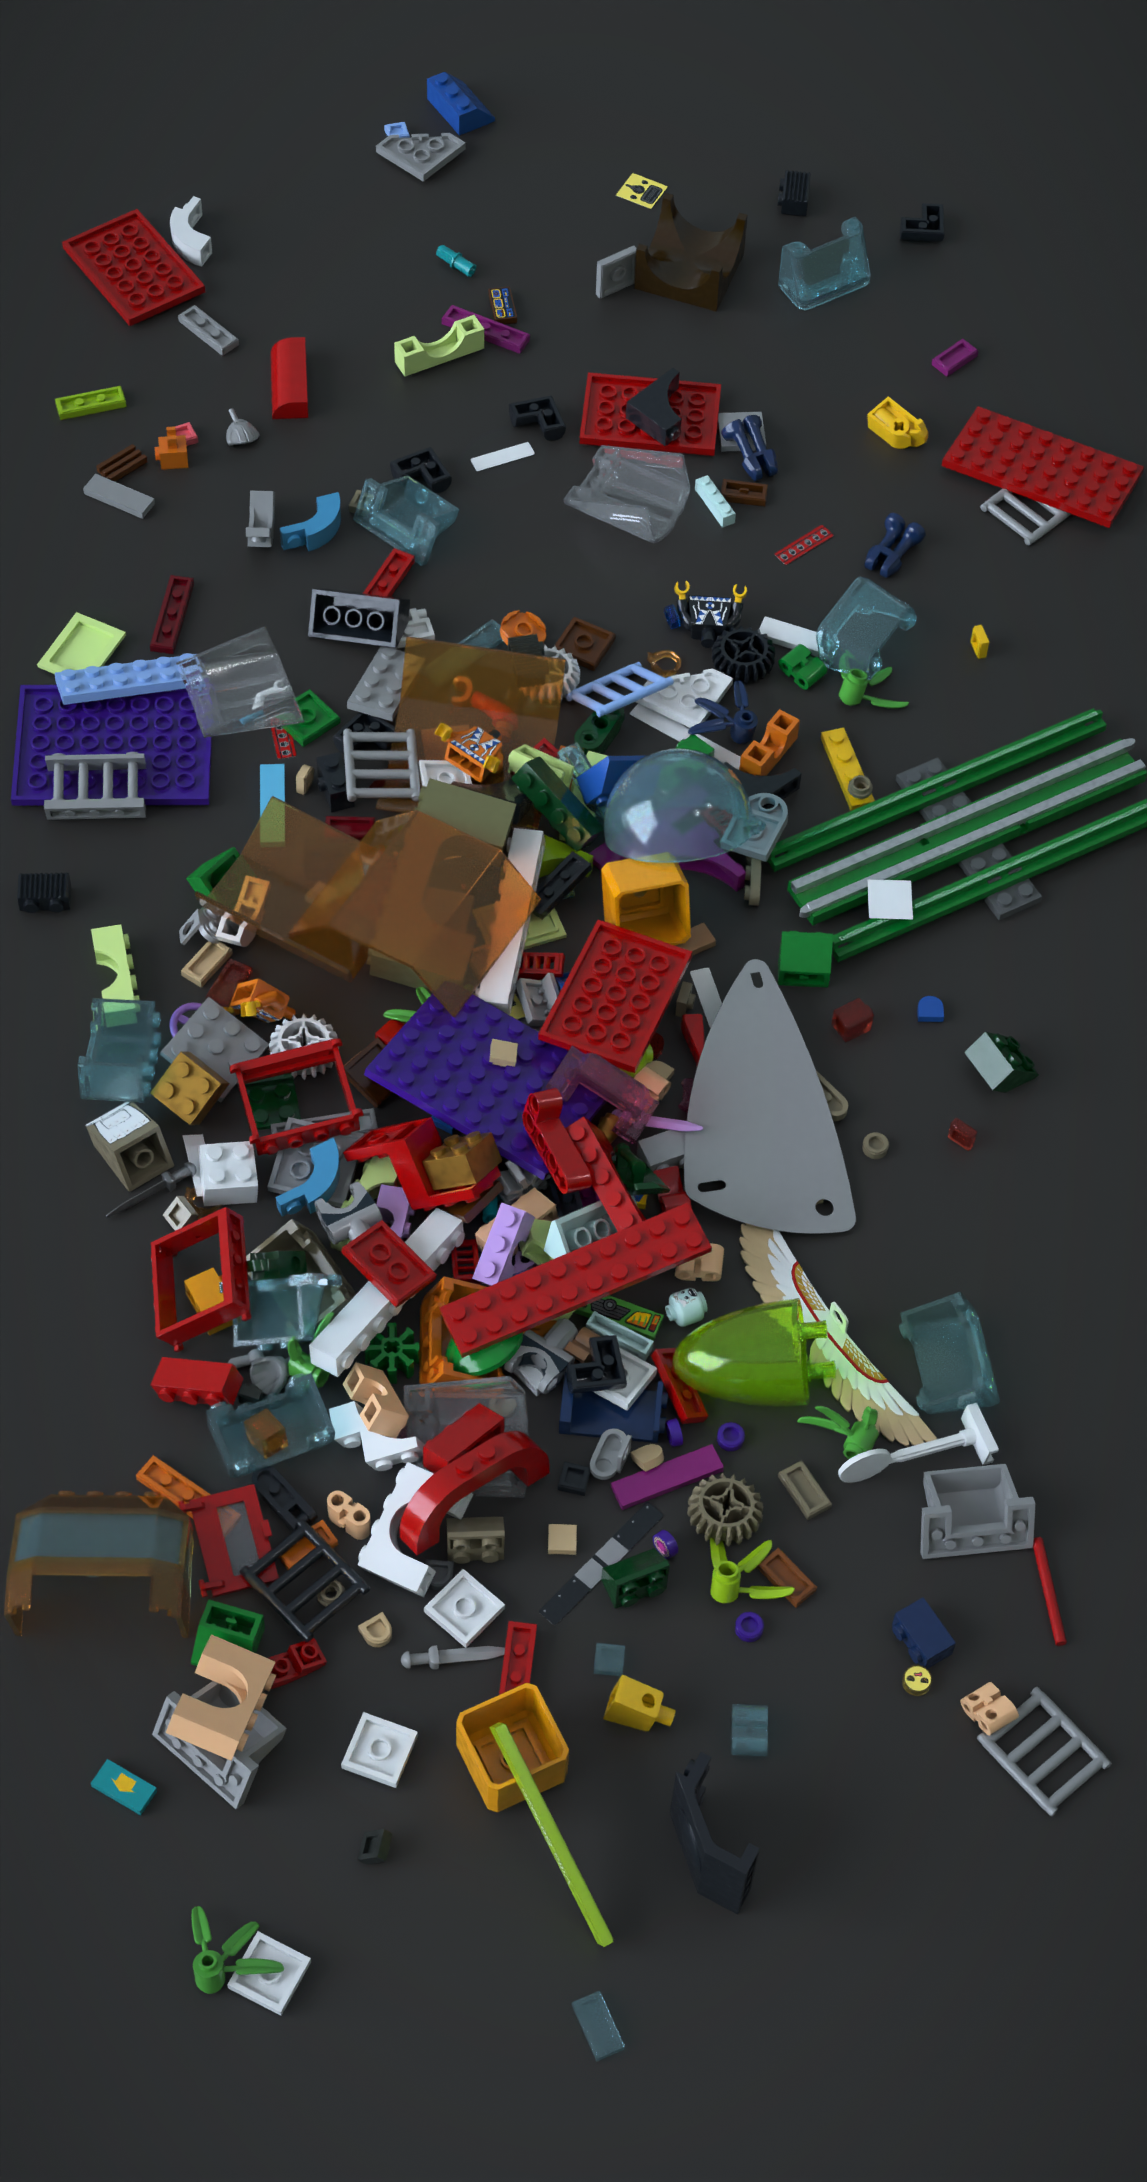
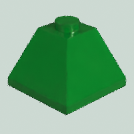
[186,847,257,915]

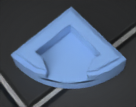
[384,122,410,138]

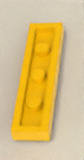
[821,728,875,811]

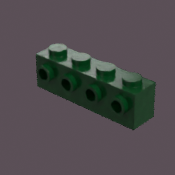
[511,756,605,852]

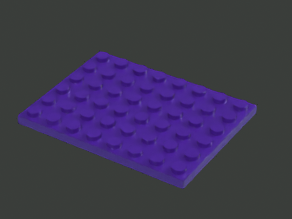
[11,684,214,806]
[364,981,621,1180]

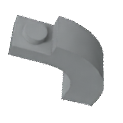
[246,491,275,547]

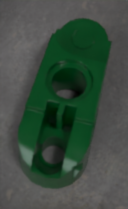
[574,702,625,756]
[247,1251,307,1280]

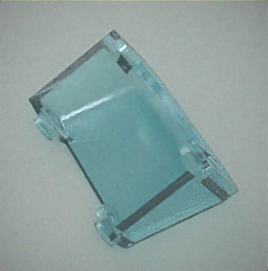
[778,217,871,310]
[816,576,917,680]
[899,1292,1000,1415]

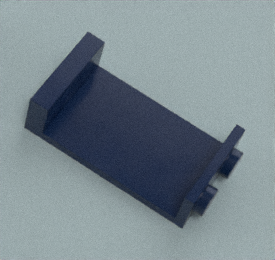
[559,1372,668,1443]

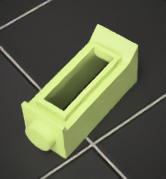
[508,744,575,788]

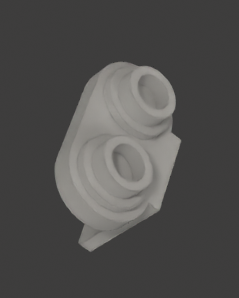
[179,905,221,945]
[590,1429,632,1480]

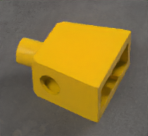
[603,1675,676,1731]

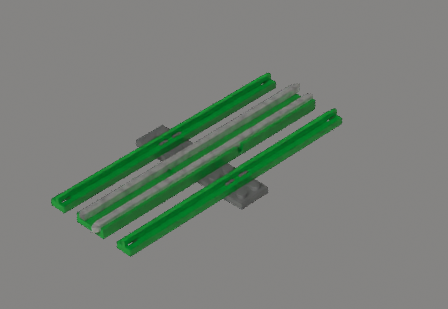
[767,708,1147,962]

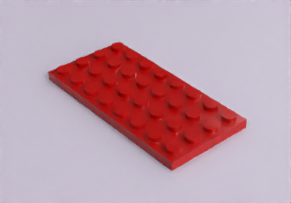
[942,406,1144,528]

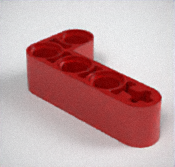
[522,1088,592,1194]

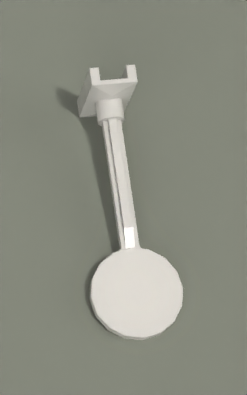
[838,1403,999,1483]

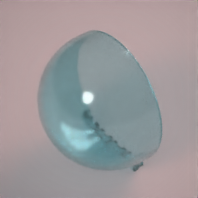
[604,748,766,863]

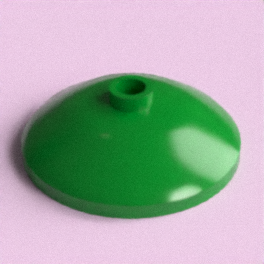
[445,1332,523,1376]

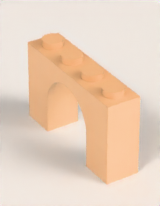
[166,1634,276,1761]

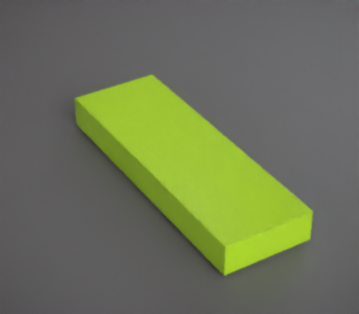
[55,386,127,420]

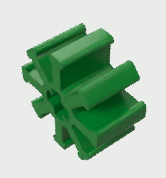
[365,1323,420,1384]

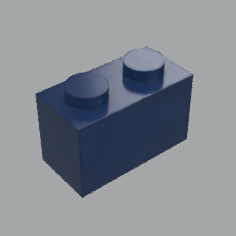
[892,1597,956,1669]

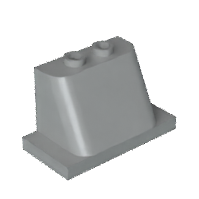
[920,1464,1036,1559]
[152,1681,287,1809]

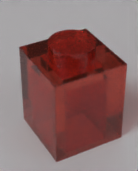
[832,998,874,1043]

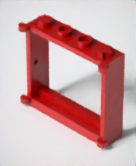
[229,1038,364,1156]
[151,1207,251,1352]

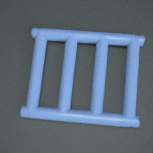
[565,662,674,717]

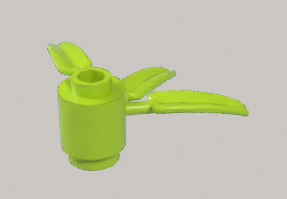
[710,1538,795,1603]

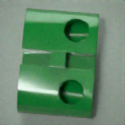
[778,644,827,690]

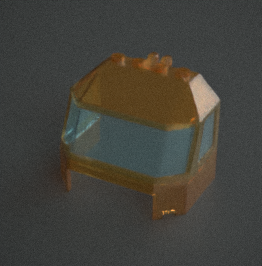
[4,1491,194,1638]

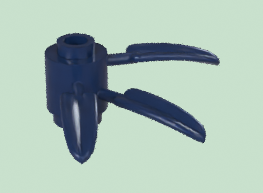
[688,681,758,744]

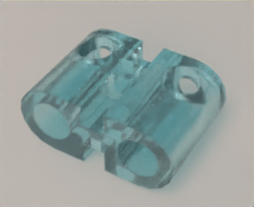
[731,1704,768,1756]

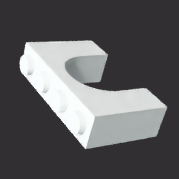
[358,1462,473,1597]

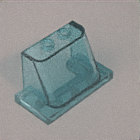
[353,475,459,566]
[219,1273,342,1351]

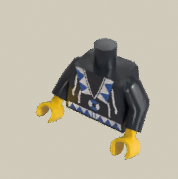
[674,581,747,648]

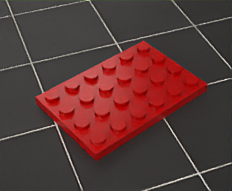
[62,209,206,326]
[579,372,721,456]
[538,919,692,1073]

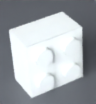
[199,1141,258,1206]

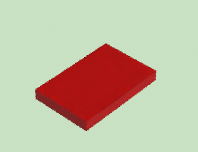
[341,1220,437,1308]

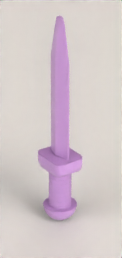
[611,1109,703,1131]

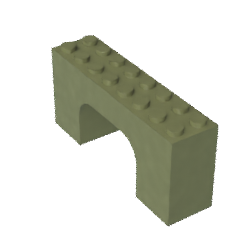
[366,778,516,993]

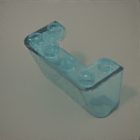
[206,1373,335,1478]

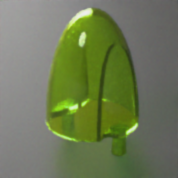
[673,1298,836,1407]

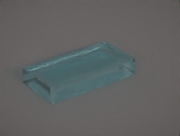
[572,1991,625,2062]

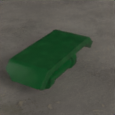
[611,1143,671,1196]

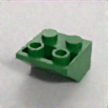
[778,931,833,988]
[191,1599,265,1666]

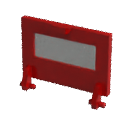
[178,1484,279,1598]

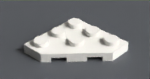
[636,668,733,728]

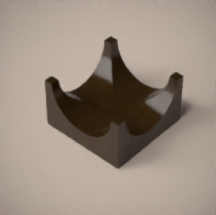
[634,192,748,312]

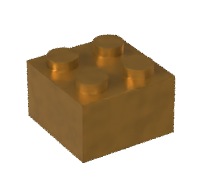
[150,1051,230,1125]
[422,1131,502,1190]

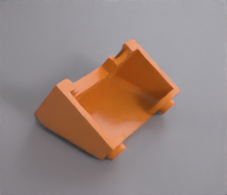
[419,1276,505,1394]

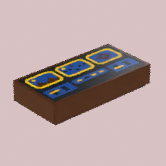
[488,286,517,324]

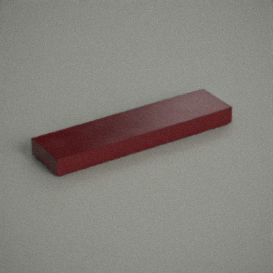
[150,575,194,654]

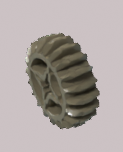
[687,1473,763,1547]

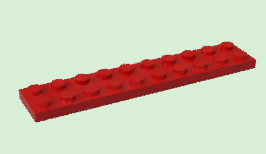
[439,1202,712,1358]

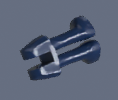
[721,415,778,482]
[864,513,926,578]

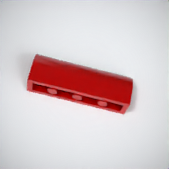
[271,337,308,419]

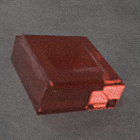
[948,1117,977,1151]

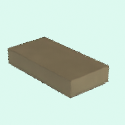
[778,1460,832,1520]

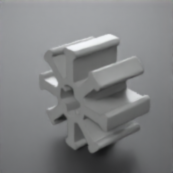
[496,1160,551,1205]

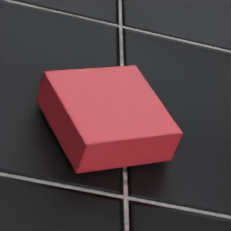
[175,422,198,446]

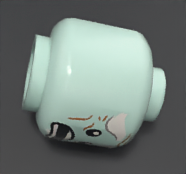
[665,1288,708,1327]

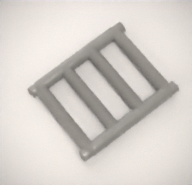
[980,489,1072,546]
[343,729,420,802]
[977,1687,1112,1817]

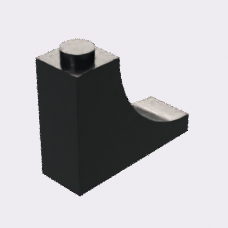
[626,368,682,446]
[707,761,801,814]
[451,778,533,825]

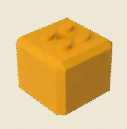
[601,851,691,945]
[456,1683,569,1812]

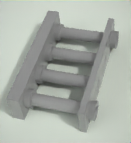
[44,752,146,820]

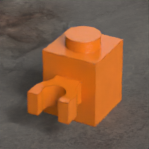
[154,426,189,470]

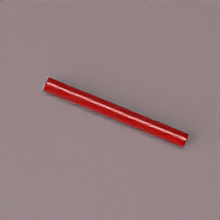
[1033,1537,1067,1646]

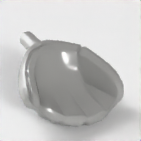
[226,408,260,446]
[250,1356,290,1397]

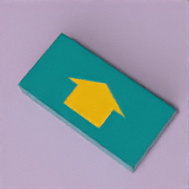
[91,1759,157,1816]

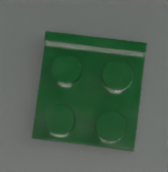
[245,1073,301,1132]

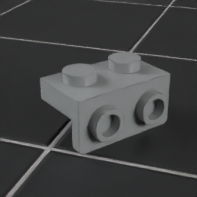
[515,972,560,1027]

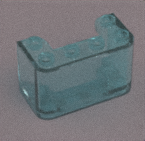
[78,998,161,1102]

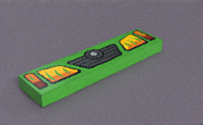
[574,1295,664,1341]

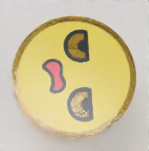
[902,1665,932,1696]

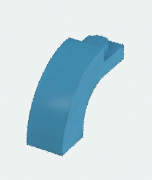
[280,492,341,551]
[275,1138,340,1216]

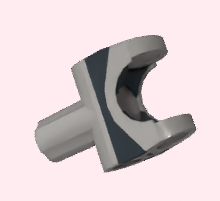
[315,1182,383,1245]
[504,1318,578,1394]

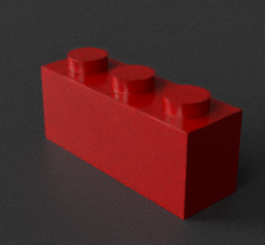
[151,1357,244,1407]
[423,1403,504,1474]

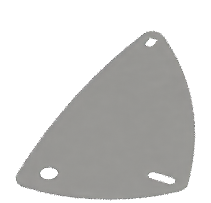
[684,959,856,1234]

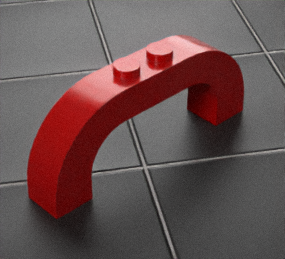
[400,1431,550,1555]

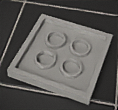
[160,997,269,1103]
[267,1117,364,1207]

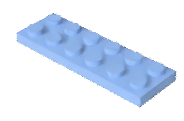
[55,653,207,705]

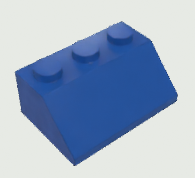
[427,72,495,136]
[576,755,660,807]

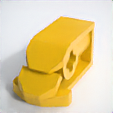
[867,396,928,449]

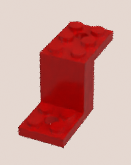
[343,1117,501,1211]

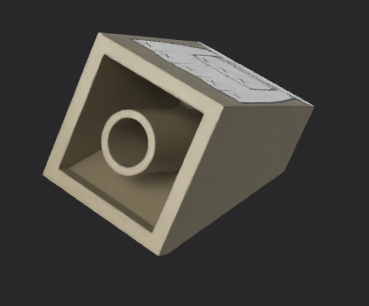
[86,1099,174,1192]

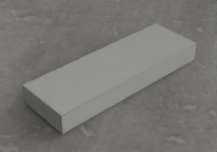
[178,305,239,356]
[83,473,155,519]

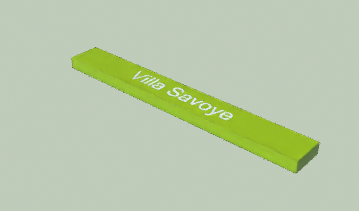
[489,1722,614,1947]

